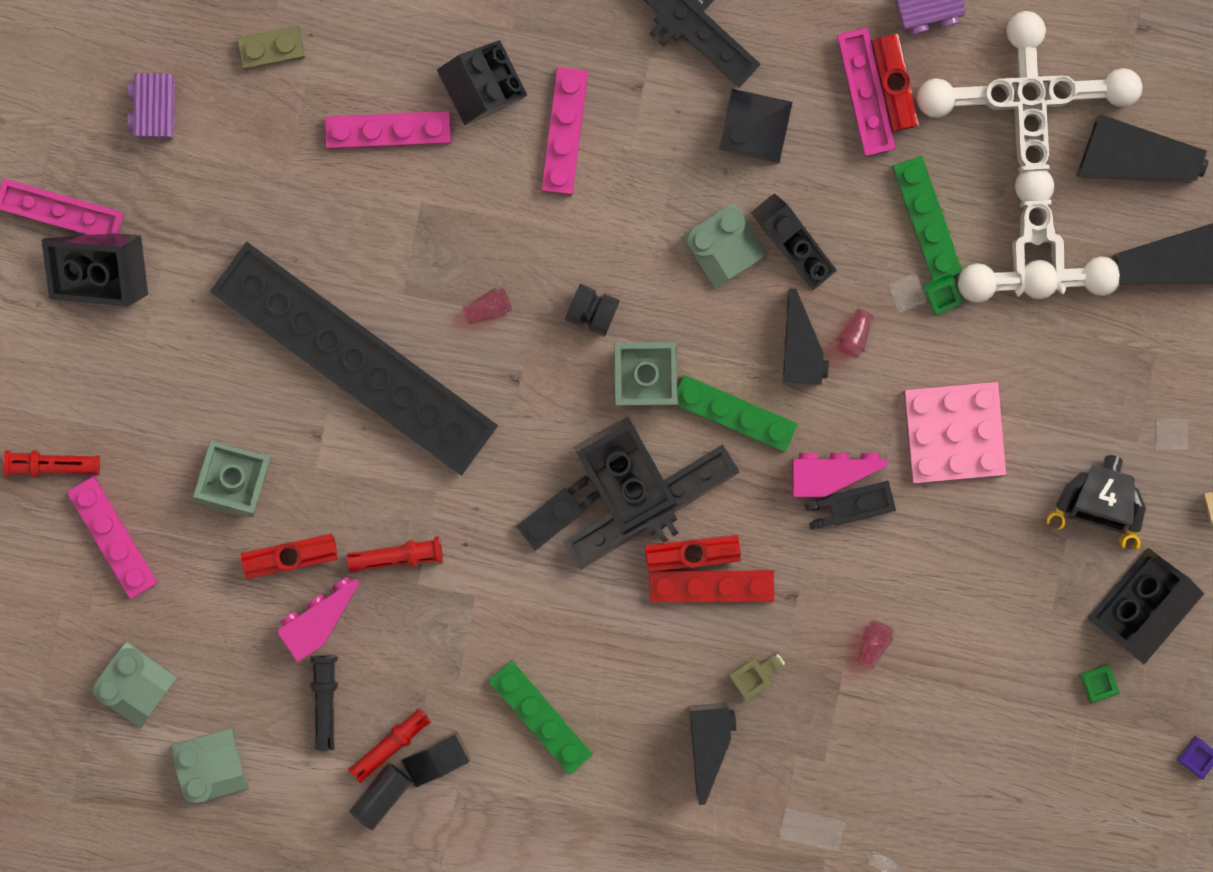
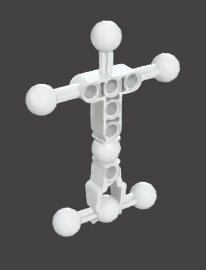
[916,11,1143,303]

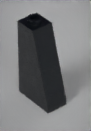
[1076,114,1209,183]
[1114,223,1213,285]

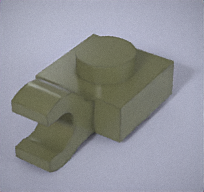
[729,652,785,701]

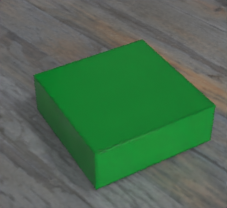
[922,274,963,316]
[1079,664,1120,704]

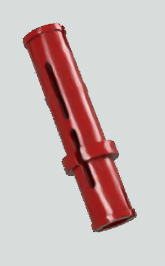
[348,707,431,783]

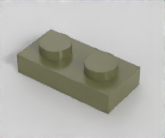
[237,26,305,70]

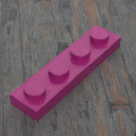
[837,27,896,157]
[542,67,588,195]
[325,111,451,149]
[0,178,125,235]
[67,476,158,599]

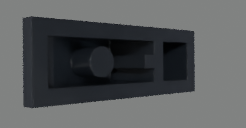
[782,288,829,385]

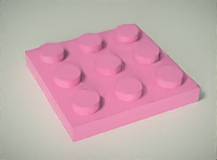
[904,382,1006,483]

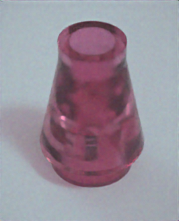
[463,288,512,324]
[836,309,873,358]
[857,620,894,669]

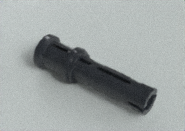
[310,655,338,751]

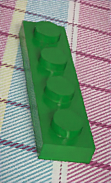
[892,155,962,281]
[677,375,798,452]
[488,660,593,775]

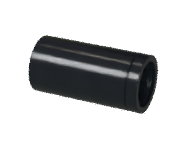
[349,762,412,830]

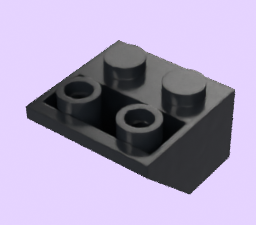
[436,40,528,125]

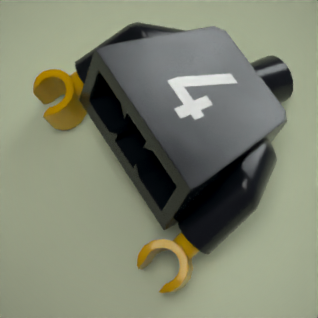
[1047,455,1146,550]

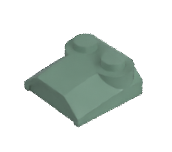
[681,203,767,289]
[614,342,678,406]
[193,440,271,517]
[90,641,178,728]
[171,728,249,805]

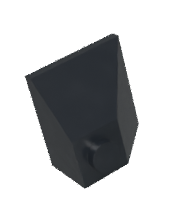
[719,89,793,163]

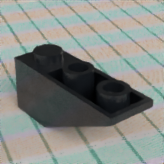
[750,193,837,290]

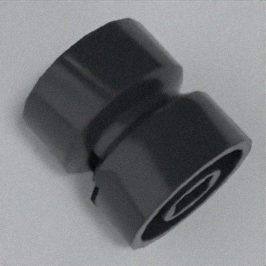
[565,284,620,337]

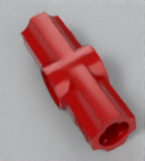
[871,34,919,132]
[241,533,338,580]
[645,535,741,572]

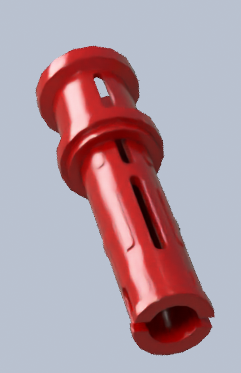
[3,450,100,478]
[347,536,443,573]

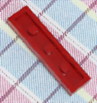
[649,570,774,602]

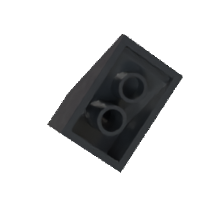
[41,233,148,307]
[574,416,676,532]
[689,703,737,805]

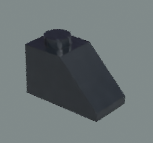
[402,731,471,787]

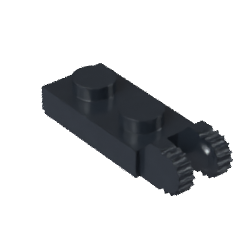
[516,475,601,551]
[804,480,896,529]

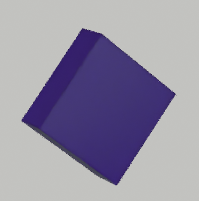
[1177,736,1213,780]

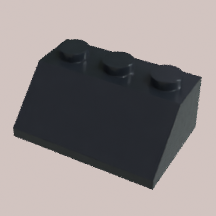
[1088,548,1204,665]

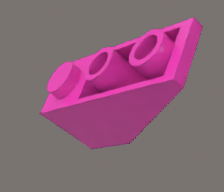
[792,453,887,497]
[277,577,360,662]

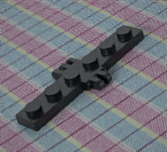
[644,0,761,88]
[564,444,740,570]

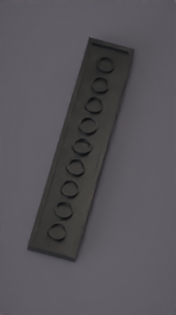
[210,241,499,476]

